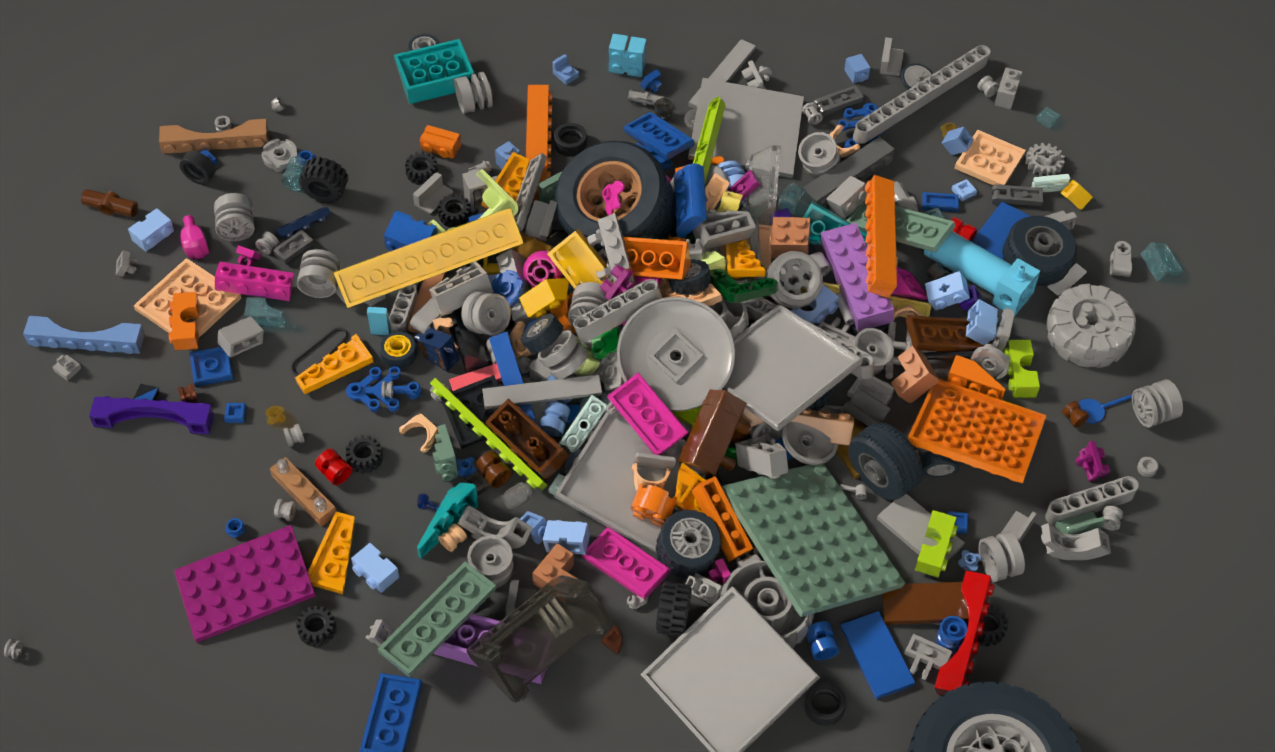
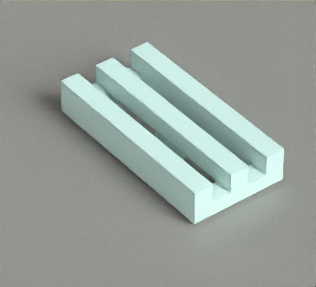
[1031,174,1070,193]

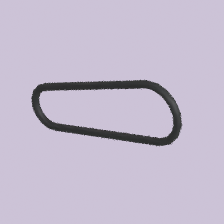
[291,328,348,376]

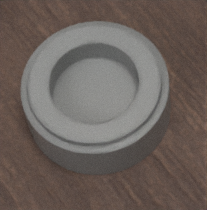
[1137,457,1158,477]

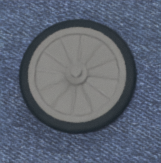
[901,63,933,90]

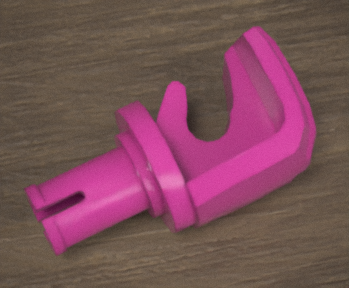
[180,215,209,259]

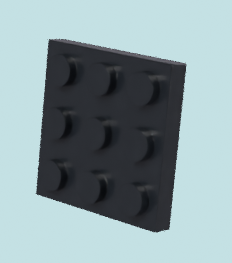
[441,375,499,449]

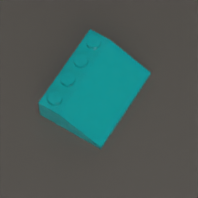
[394,39,474,104]

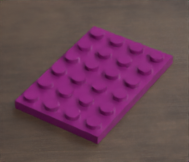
[174,525,316,643]

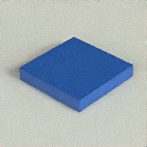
[189,347,233,387]

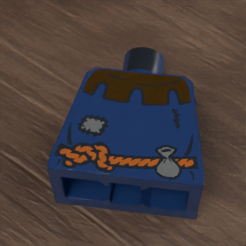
[414,328,459,372]

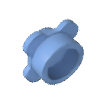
[958,550,981,571]

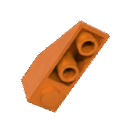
[947,355,1006,400]

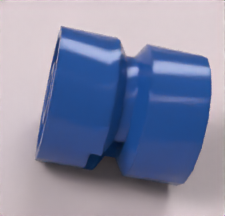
[936,616,968,653]
[806,621,840,661]

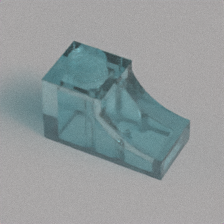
[244,297,285,328]

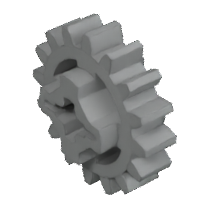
[1025,143,1065,176]

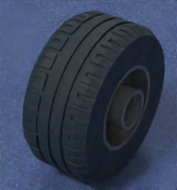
[1002,216,1077,286]
[849,423,923,500]

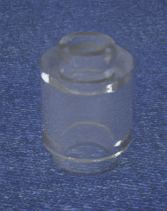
[501,482,532,509]

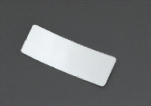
[1048,263,1087,295]

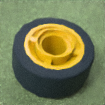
[380,331,417,368]

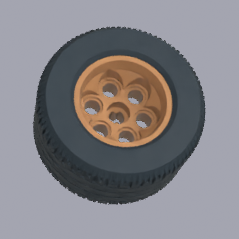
[554,141,676,259]

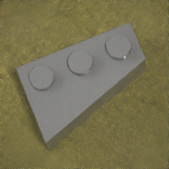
[692,210,756,250]
[735,434,788,479]

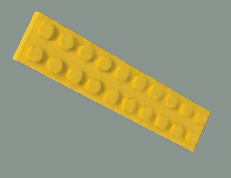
[334,208,523,308]

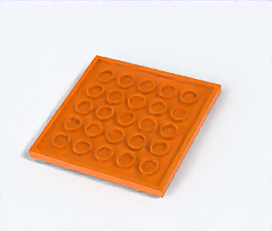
[908,379,1047,483]

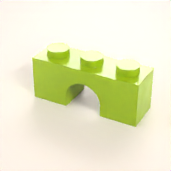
[1003,339,1040,398]
[915,510,958,578]

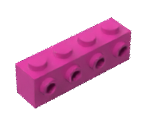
[215,262,294,301]

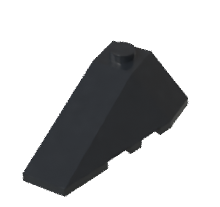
[448,311,492,373]

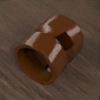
[475,451,512,488]

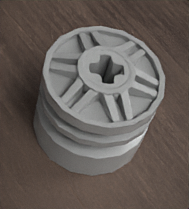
[454,72,493,114]
[214,193,255,241]
[297,249,341,298]
[568,282,612,327]
[1132,379,1183,428]

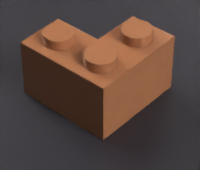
[891,345,940,404]
[532,544,579,606]

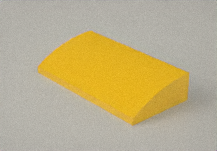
[547,229,614,289]

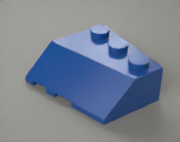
[384,211,438,251]

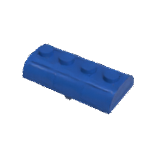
[673,164,708,238]

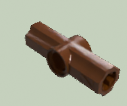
[81,189,138,217]

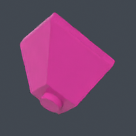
[891,267,928,300]

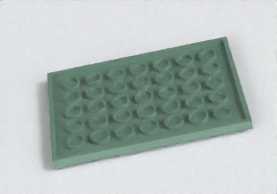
[722,464,905,617]

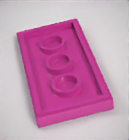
[607,373,688,456]
[581,527,670,599]

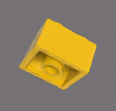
[519,278,569,319]

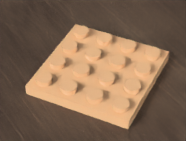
[134,258,242,337]

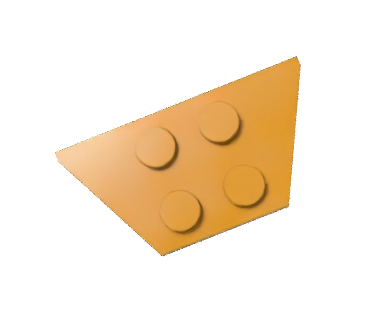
[675,463,706,512]

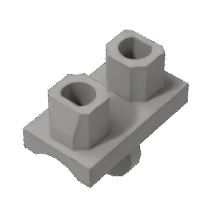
[741,60,772,89]
[686,573,723,605]

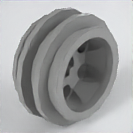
[765,251,823,309]

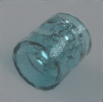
[281,157,307,191]

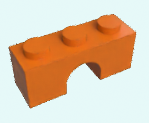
[169,292,200,351]

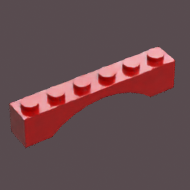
[935,571,995,696]

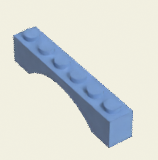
[23,316,145,354]

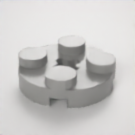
[262,139,298,172]
[971,344,1011,379]

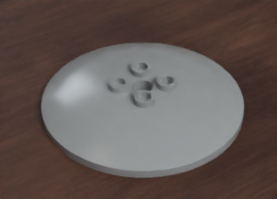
[617,297,735,411]

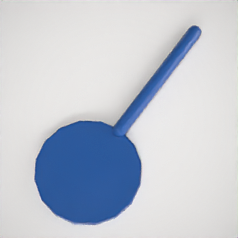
[1079,394,1132,424]

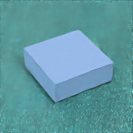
[952,179,977,201]

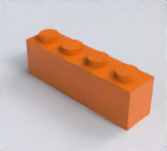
[691,476,753,563]

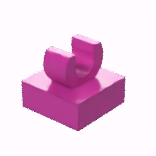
[236,246,261,266]
[708,559,731,586]

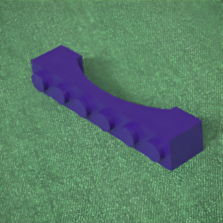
[89,396,214,434]

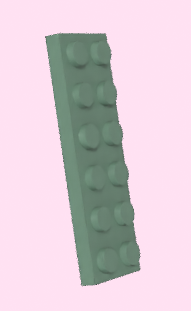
[846,201,956,253]
[378,562,496,678]

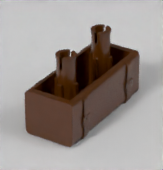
[678,389,751,476]
[486,399,569,480]

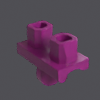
[600,265,634,300]
[1075,441,1110,482]

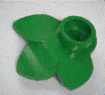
[591,326,619,359]

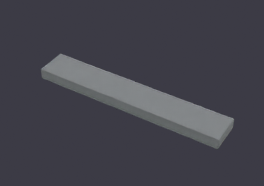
[688,39,756,110]
[514,153,547,232]
[482,374,602,409]

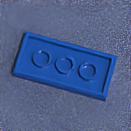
[624,112,695,160]
[971,202,1030,260]
[840,611,915,699]
[359,673,423,752]

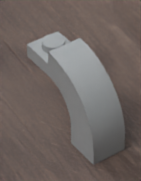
[458,505,533,549]
[1041,523,1111,560]

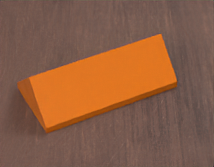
[623,237,691,280]

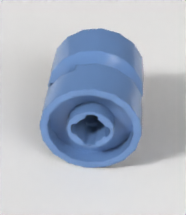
[539,401,570,437]

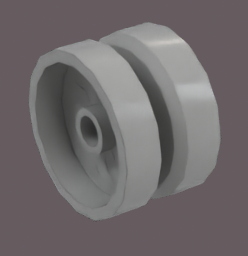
[798,132,841,178]
[462,292,511,335]
[850,328,894,376]
[538,330,588,380]
[979,531,1025,582]
[467,535,514,588]

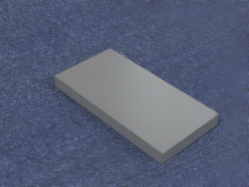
[877,494,965,560]

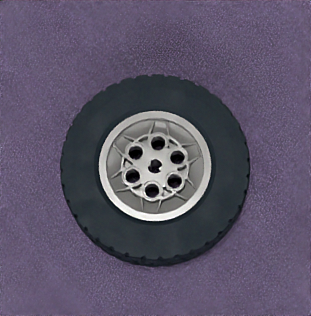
[907,682,1082,752]

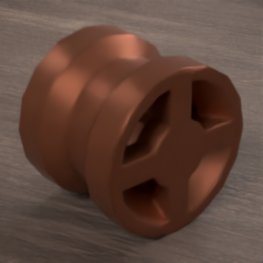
[177,383,198,403]

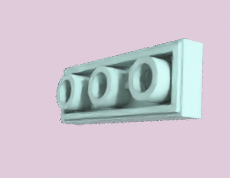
[559,395,607,453]

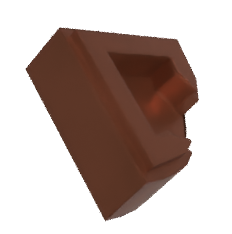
[601,625,622,655]

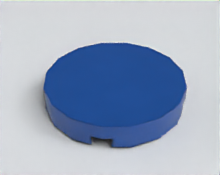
[491,270,525,307]

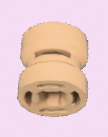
[438,523,467,552]

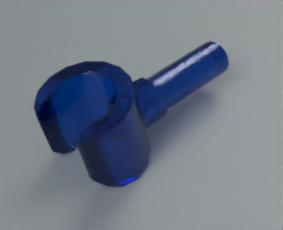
[417,494,439,511]

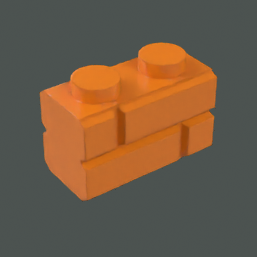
[420,125,461,159]

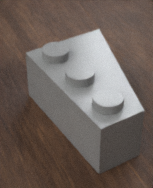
[429,261,493,316]

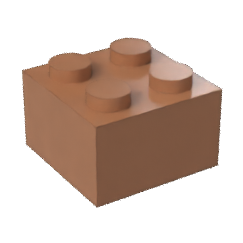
[771,217,810,259]

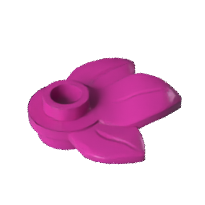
[602,181,625,215]

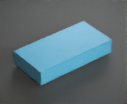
[367,307,391,335]

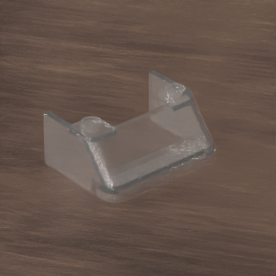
[742,145,781,225]

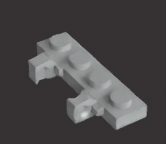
[587,214,636,285]

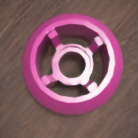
[523,251,563,288]

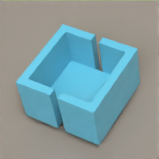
[609,34,647,77]

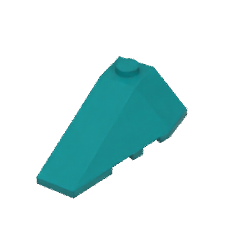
[803,201,867,246]
[417,483,478,559]

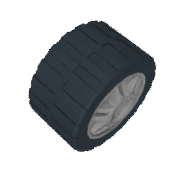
[656,509,721,578]

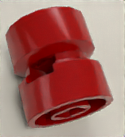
[951,217,978,241]
[315,448,352,486]

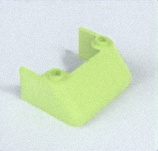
[428,169,518,234]

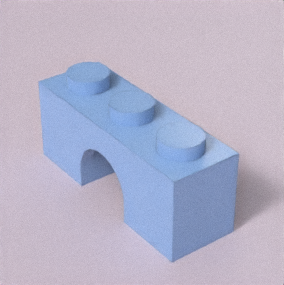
[791,284,839,326]

